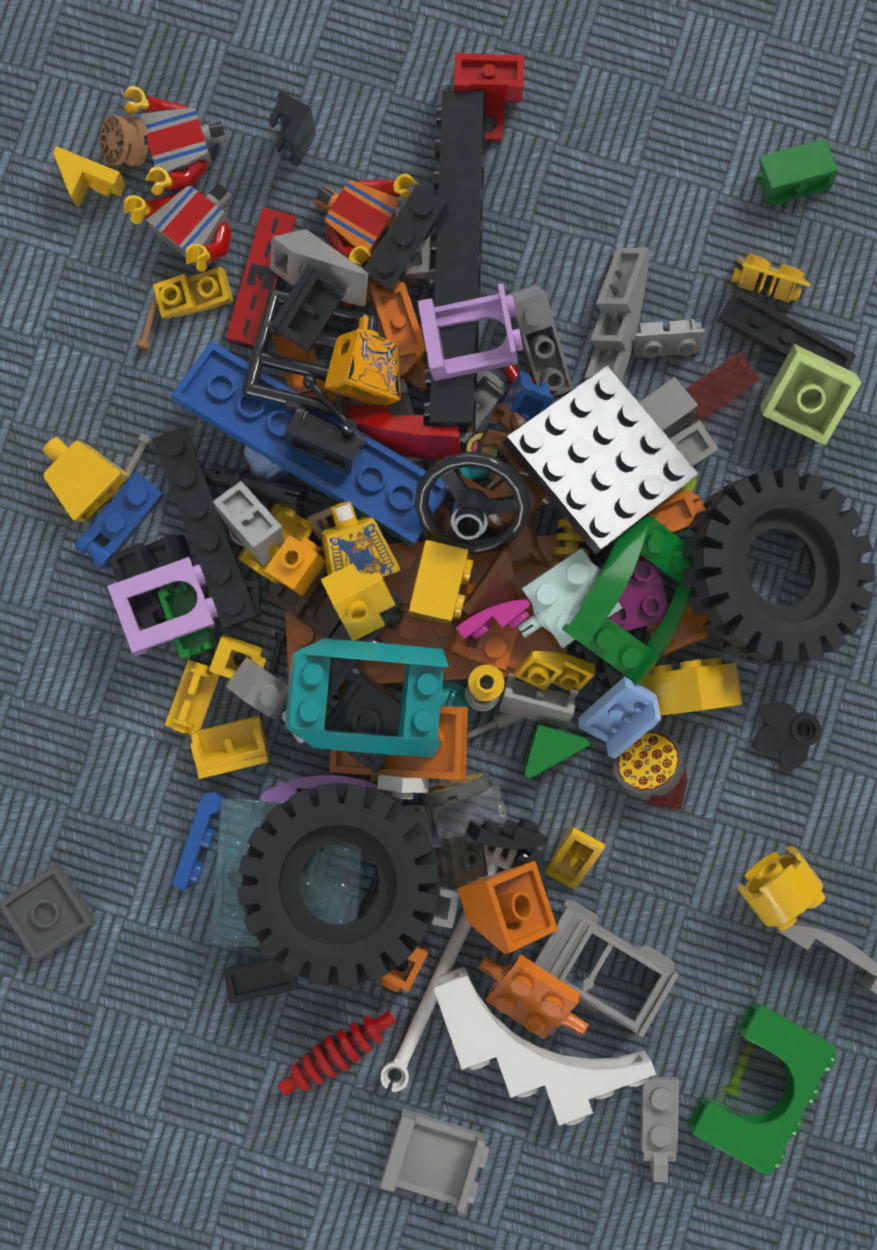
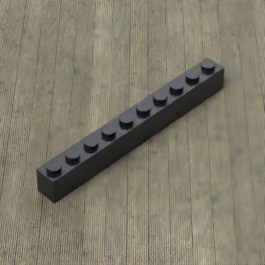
[424,90,487,433]

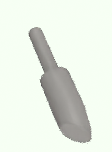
[467,712,522,739]

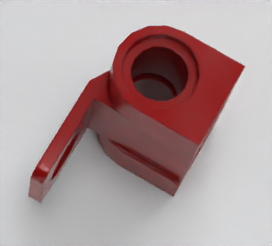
[454,53,524,142]

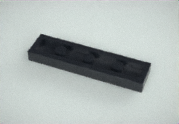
[717,288,857,370]

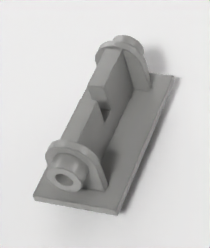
[632,319,705,358]

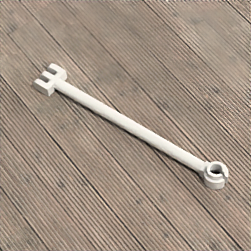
[381,844,518,1092]

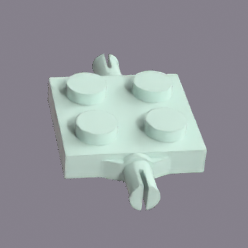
[517,548,622,648]

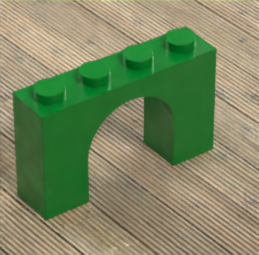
[687,999,837,1177]

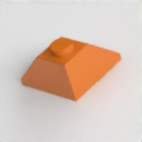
[457,861,558,954]

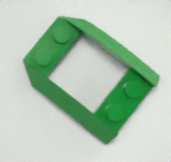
[562,515,694,686]

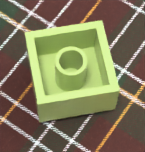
[760,344,861,445]

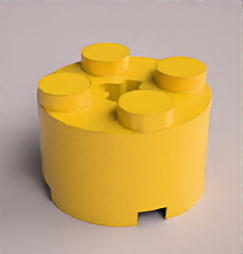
[738,847,825,931]

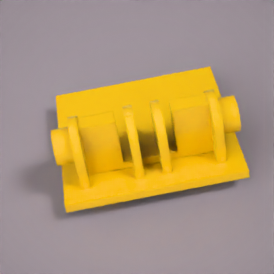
[731,253,811,303]

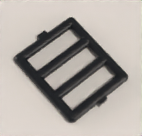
[242,289,370,417]

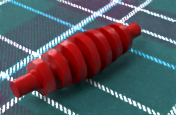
[278,1010,396,1096]

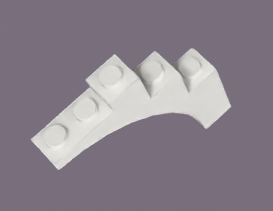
[431,967,656,1126]

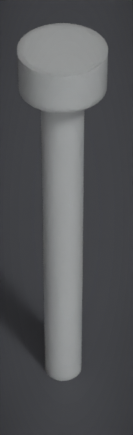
[111,433,153,500]

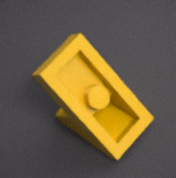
[53,146,126,207]

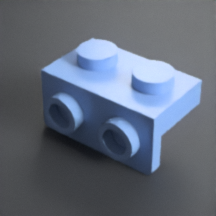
[578,677,661,759]

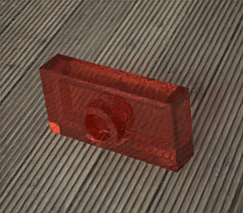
[685,352,760,421]

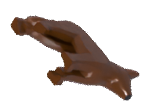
[443,403,550,567]

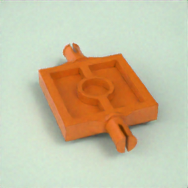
[478,954,588,1040]

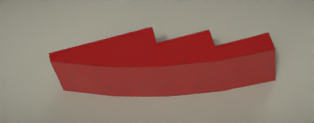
[345,405,460,459]

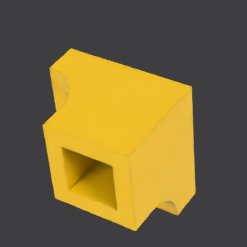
[321,563,395,641]

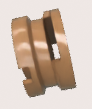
[100,115,149,167]

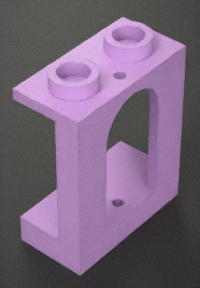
[418,283,523,381]
[107,557,219,657]

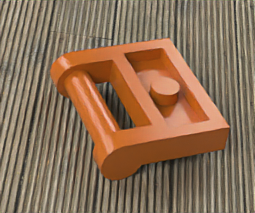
[445,583,522,671]

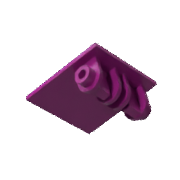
[596,555,669,631]

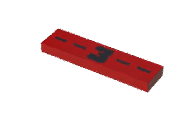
[226,208,297,347]

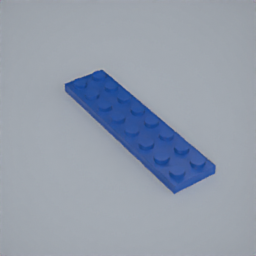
[171,341,449,548]

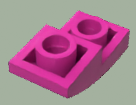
[456,599,531,640]

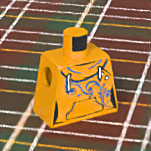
[325,316,400,405]

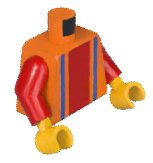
[314,173,419,269]

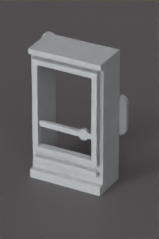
[531,900,679,1038]

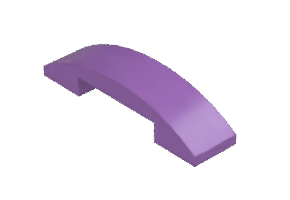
[260,775,404,805]

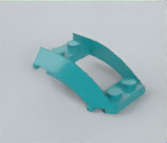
[285,638,449,758]

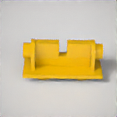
[165,659,220,735]

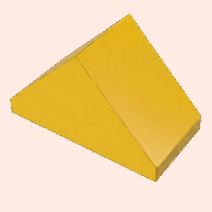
[545,825,605,890]

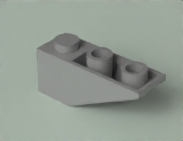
[270,229,369,306]
[505,285,573,396]

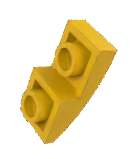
[153,266,234,319]
[514,651,595,692]

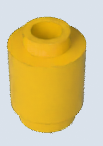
[467,665,505,702]

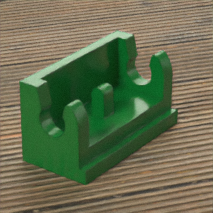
[757,138,838,207]
[157,582,218,660]

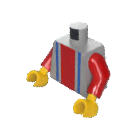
[123,86,227,195]
[123,183,233,272]

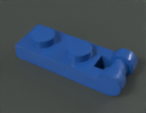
[74,471,165,569]
[172,791,226,890]

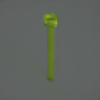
[724,1041,755,1096]

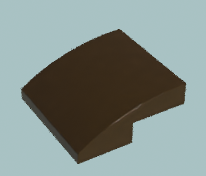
[268,549,342,639]

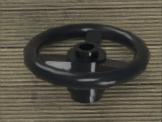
[414,452,531,555]

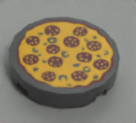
[613,729,684,798]
[421,772,491,807]

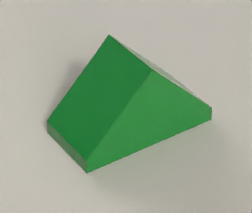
[523,725,590,779]

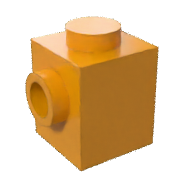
[265,535,326,597]

